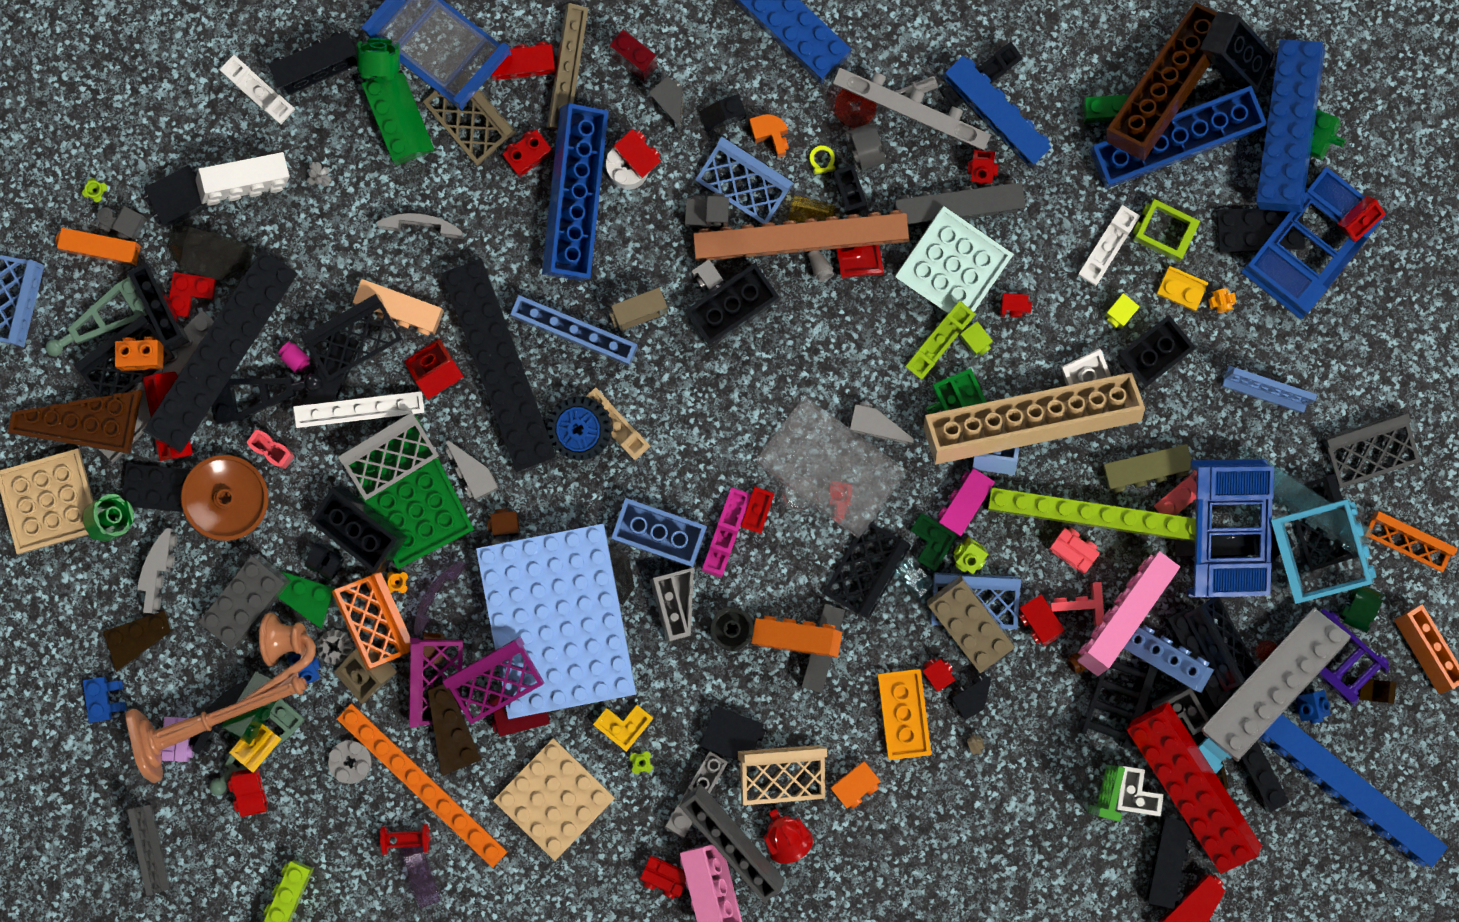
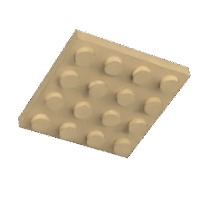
[0,448,94,555]
[493,738,615,861]

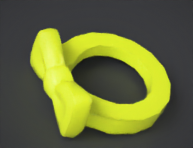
[810,146,836,175]

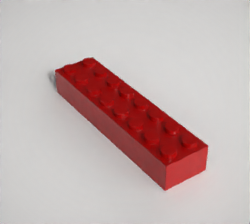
[1127,701,1262,874]

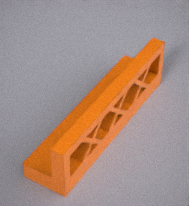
[1364,511,1458,573]

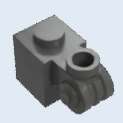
[97,206,147,241]

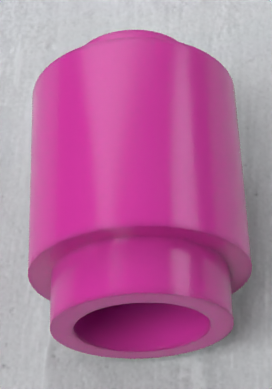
[278,342,310,373]

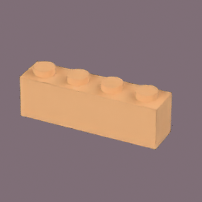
[353,279,444,336]

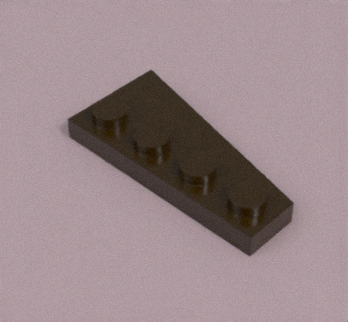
[428,683,481,776]

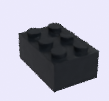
[1116,315,1196,390]

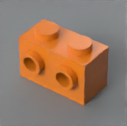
[115,337,164,371]

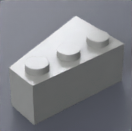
[650,567,695,643]

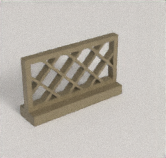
[423,71,517,166]

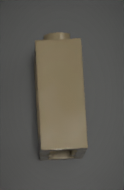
[609,287,668,331]

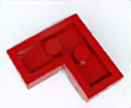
[169,272,217,318]

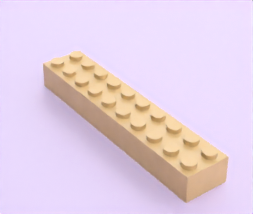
[923,372,1145,465]

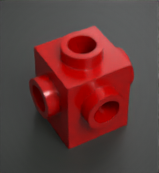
[968,150,999,185]

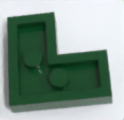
[910,513,958,572]

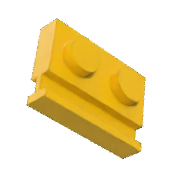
[1156,266,1208,312]
[229,724,281,773]

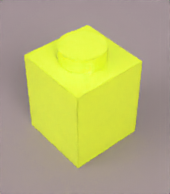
[1104,293,1140,329]

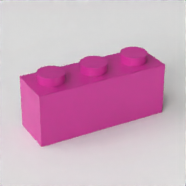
[937,468,995,537]

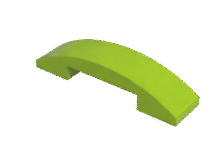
[905,300,976,380]

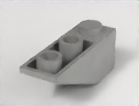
[445,441,499,501]

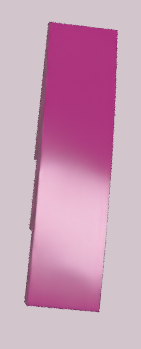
[702,487,751,578]

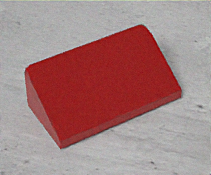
[1337,196,1386,243]

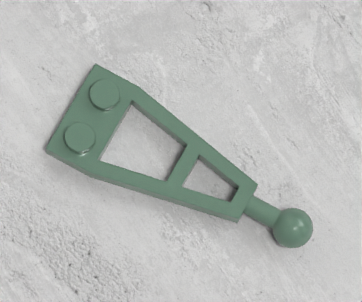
[45,276,149,356]
[209,698,306,795]

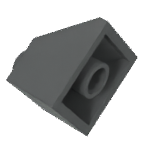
[649,76,683,132]

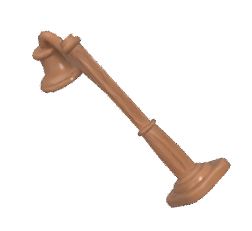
[125,612,316,783]

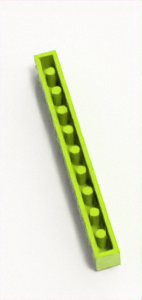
[988,488,1196,542]

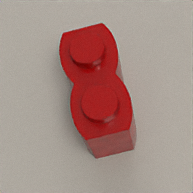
[228,768,268,817]

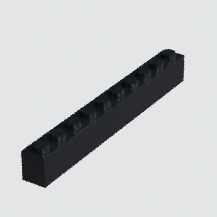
[1164,609,1290,812]

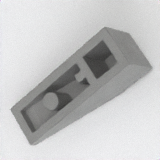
[849,402,914,445]

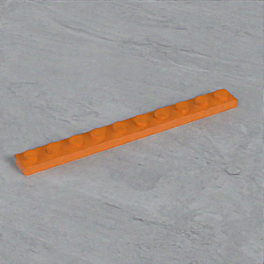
[337,703,508,868]

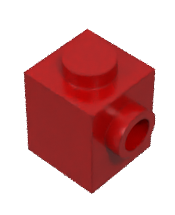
[922,658,955,692]

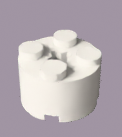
[606,149,648,190]

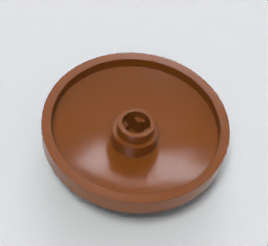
[181,455,268,541]

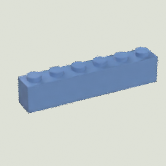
[510,295,638,367]

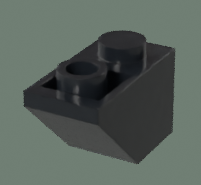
[951,675,991,720]

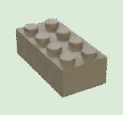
[927,575,1015,673]

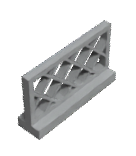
[338,412,439,501]

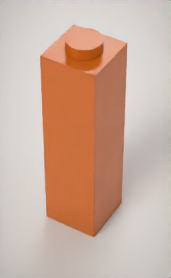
[55,227,141,266]

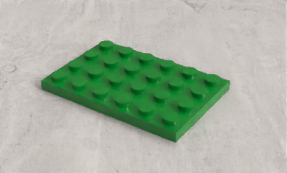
[349,416,475,570]

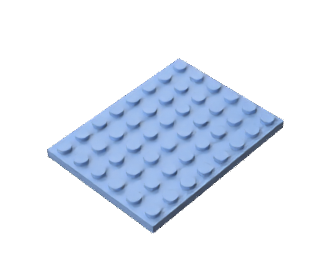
[476,524,637,719]

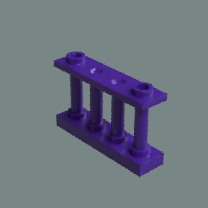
[1317,608,1389,708]

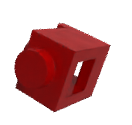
[1000,293,1032,318]

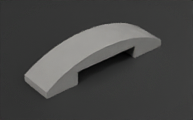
[377,213,464,239]

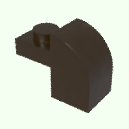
[1345,676,1397,704]

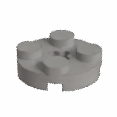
[328,740,372,784]

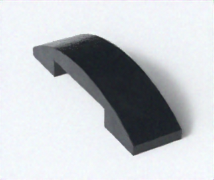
[943,42,1023,108]
[1174,534,1260,557]

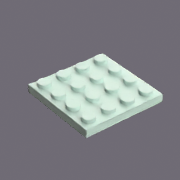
[894,206,1014,313]

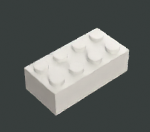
[195,152,290,205]

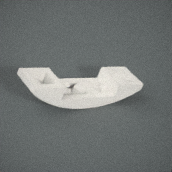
[220,55,295,124]
[1078,205,1140,286]

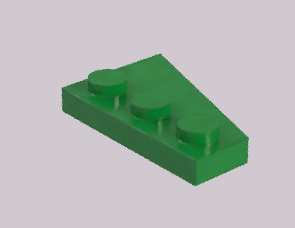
[278,571,335,629]

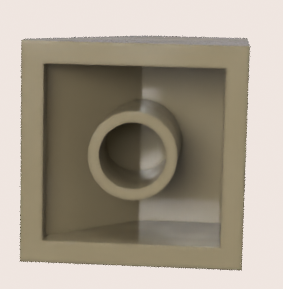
[334,641,397,704]

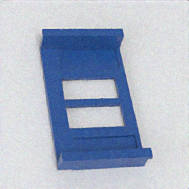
[1240,167,1387,320]
[1187,459,1274,598]

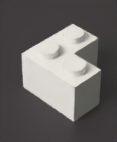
[1115,766,1163,816]

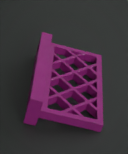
[442,637,545,724]
[409,638,463,728]

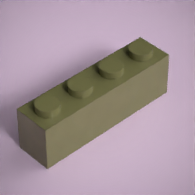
[1101,444,1193,493]

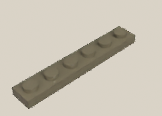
[547,3,588,130]

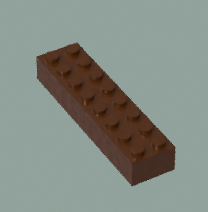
[1107,2,1217,161]

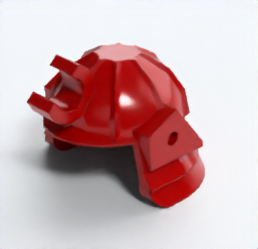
[763,809,813,864]

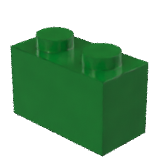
[1082,94,1128,124]

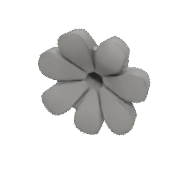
[307,162,331,187]

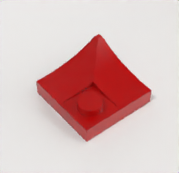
[837,245,884,279]

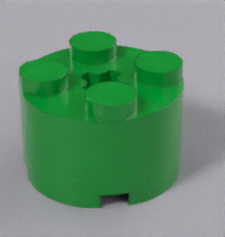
[357,38,400,80]
[83,494,134,542]

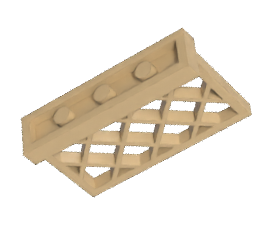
[738,745,827,805]

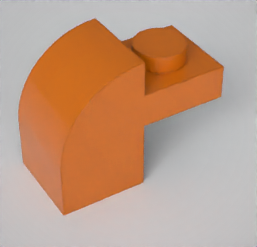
[749,114,789,158]

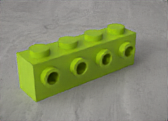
[263,860,314,922]

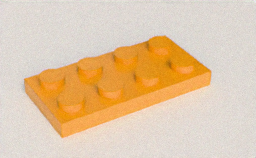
[878,669,931,760]

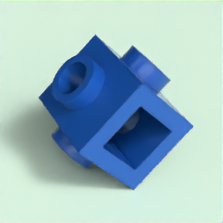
[287,653,321,684]
[1296,690,1331,724]

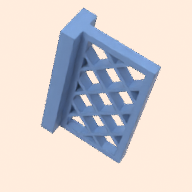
[695,136,794,224]
[0,255,45,347]
[1221,366,1317,413]
[931,572,1021,629]

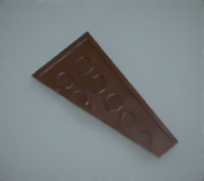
[8,390,142,454]

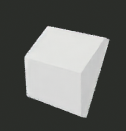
[1061,348,1111,386]

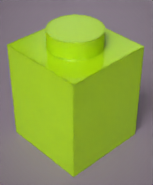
[959,321,993,357]

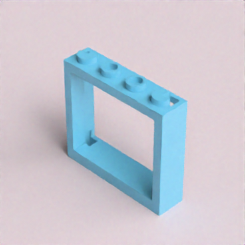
[1271,498,1376,604]

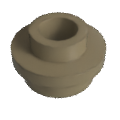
[967,734,985,755]

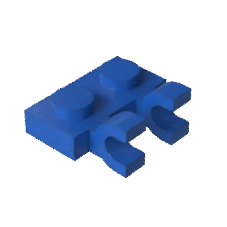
[83,677,127,723]

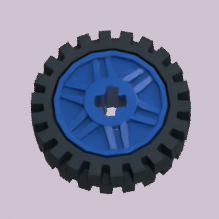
[548,396,613,461]

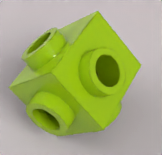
[953,536,989,574]

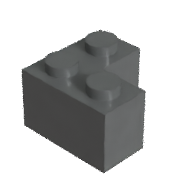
[685,193,729,229]
[1151,684,1210,735]

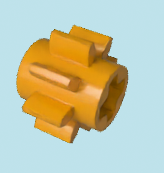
[1208,288,1237,313]

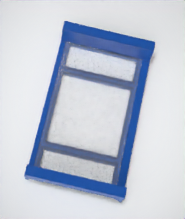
[361,0,512,111]

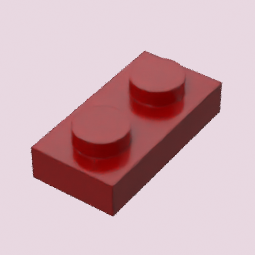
[741,486,775,534]

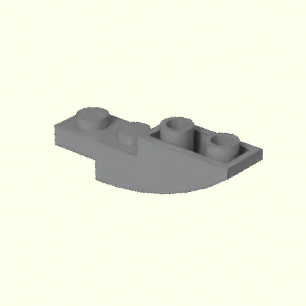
[137,528,178,614]
[665,751,728,839]

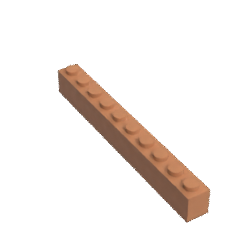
[694,210,909,262]

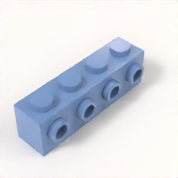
[1124,625,1214,692]

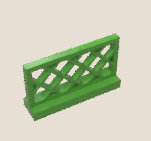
[1087,764,1125,822]

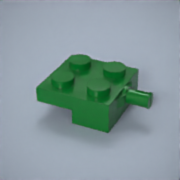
[1310,110,1346,161]
[925,368,987,414]

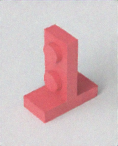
[1154,470,1197,515]
[1049,582,1105,626]

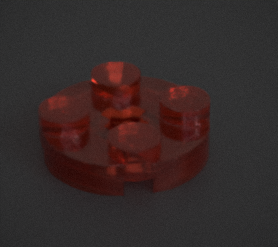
[834,89,877,129]

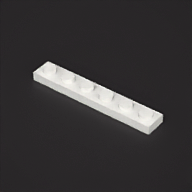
[293,391,424,428]

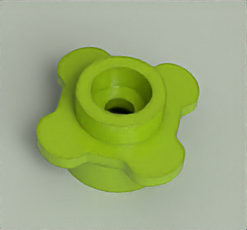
[82,178,107,203]
[630,751,653,774]

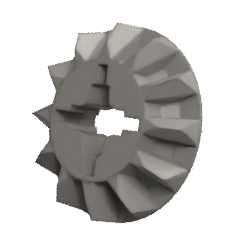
[317,630,352,664]

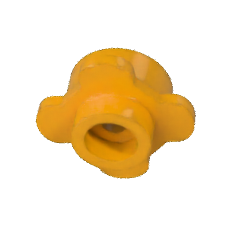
[387,571,408,593]

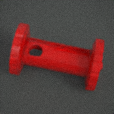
[380,824,431,855]

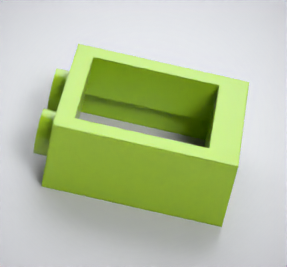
[1132,199,1200,262]

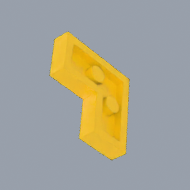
[593,705,654,752]

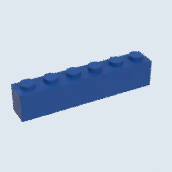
[941,56,1051,167]

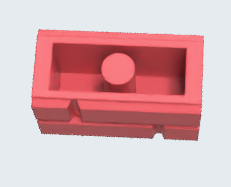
[1048,527,1100,574]

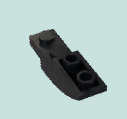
[192,680,249,755]

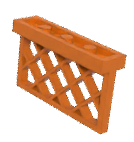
[332,572,411,670]

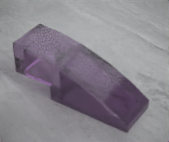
[401,847,442,909]

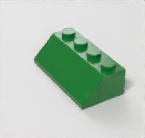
[361,73,435,166]

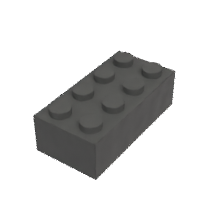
[199,554,291,650]

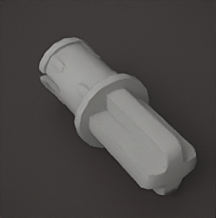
[895,76,938,98]

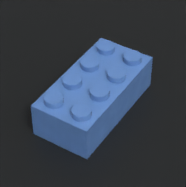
[611,498,707,568]

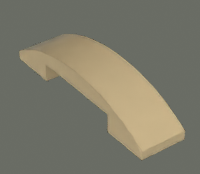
[586,387,651,460]

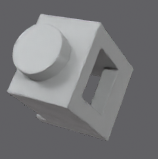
[691,259,724,293]

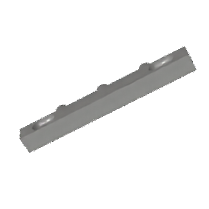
[832,68,991,151]

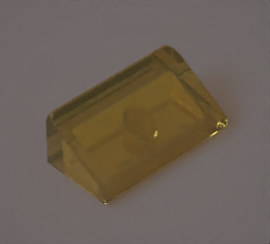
[788,195,835,223]

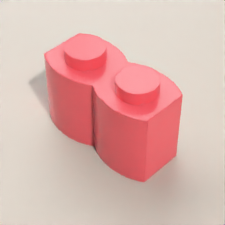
[247,430,294,469]

